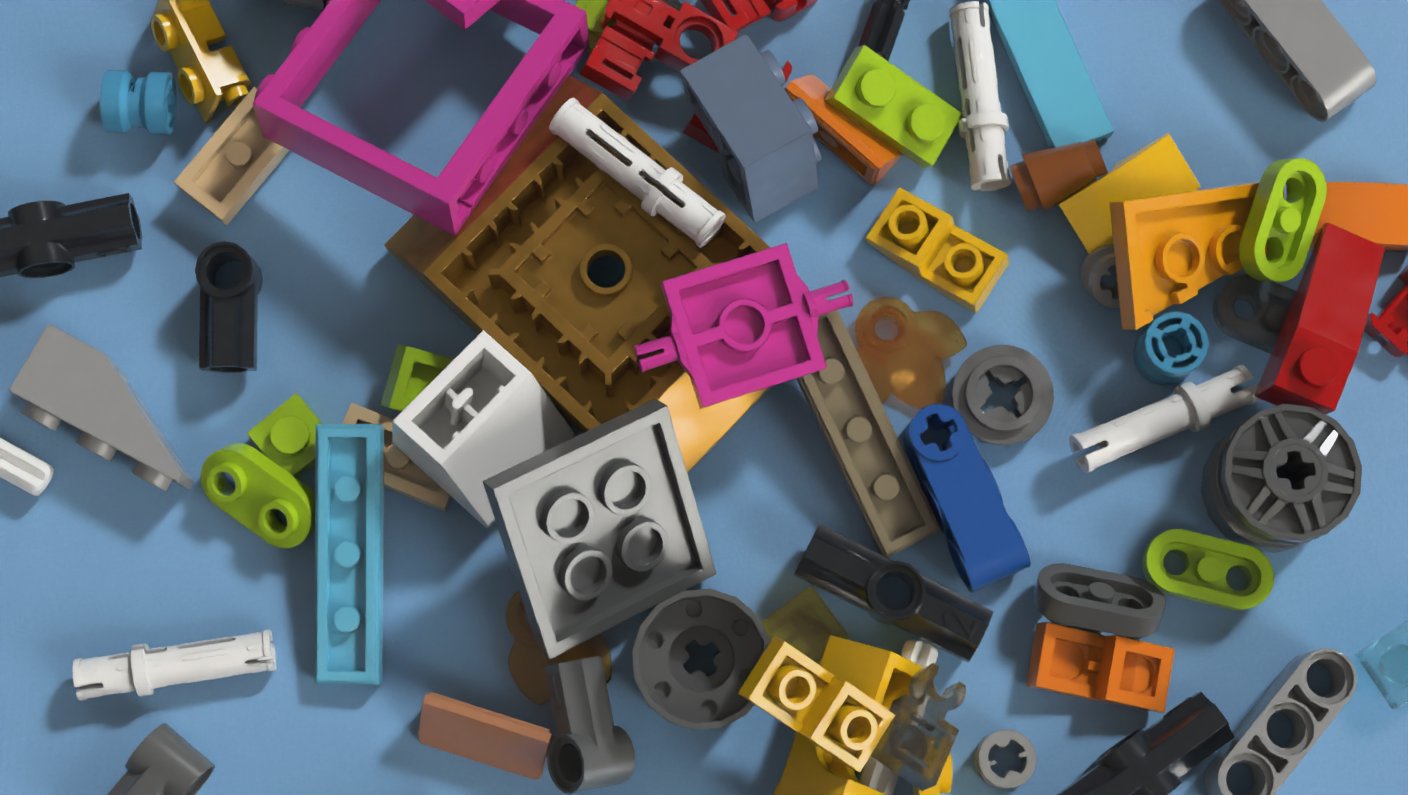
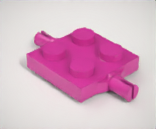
[633,243,853,409]

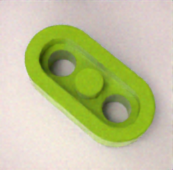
[1239,158,1327,282]
[201,443,315,548]
[1142,529,1274,611]

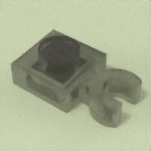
[871,663,966,791]

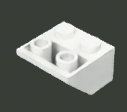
[392,330,575,529]

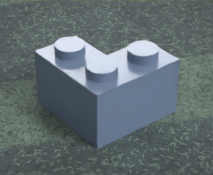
[680,34,822,223]

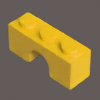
[774,635,927,795]

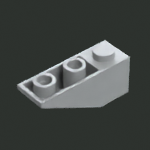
[8,323,194,491]

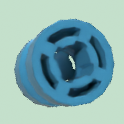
[100,70,177,135]
[1133,311,1209,386]

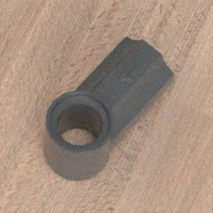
[545,656,635,794]
[108,723,215,795]

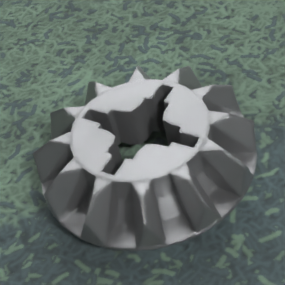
[951,345,1054,447]

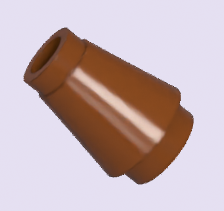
[1009,138,1108,212]

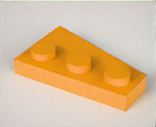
[1109,181,1285,330]

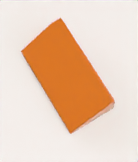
[785,74,902,186]

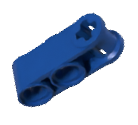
[903,403,1031,593]

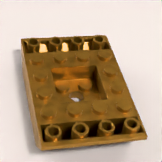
[384,75,771,473]

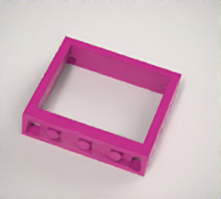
[252,0,590,236]

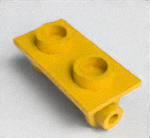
[151,0,251,123]

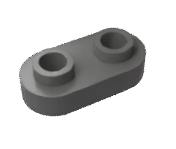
[1032,563,1166,639]

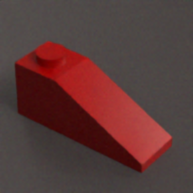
[1254,222,1386,415]

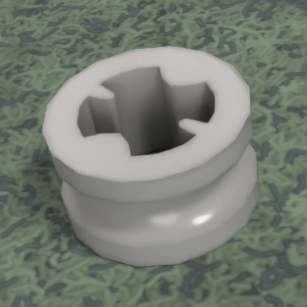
[1080,245,1120,308]
[974,729,1037,789]

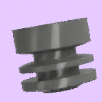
[1201,404,1362,553]
[632,589,770,730]

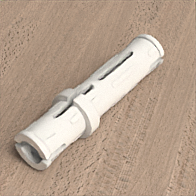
[949,1,1011,191]
[549,97,726,248]
[1069,365,1259,473]
[72,629,277,701]

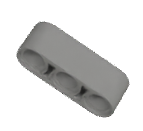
[1220,0,1377,122]
[1204,648,1357,795]

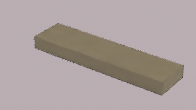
[796,299,942,558]

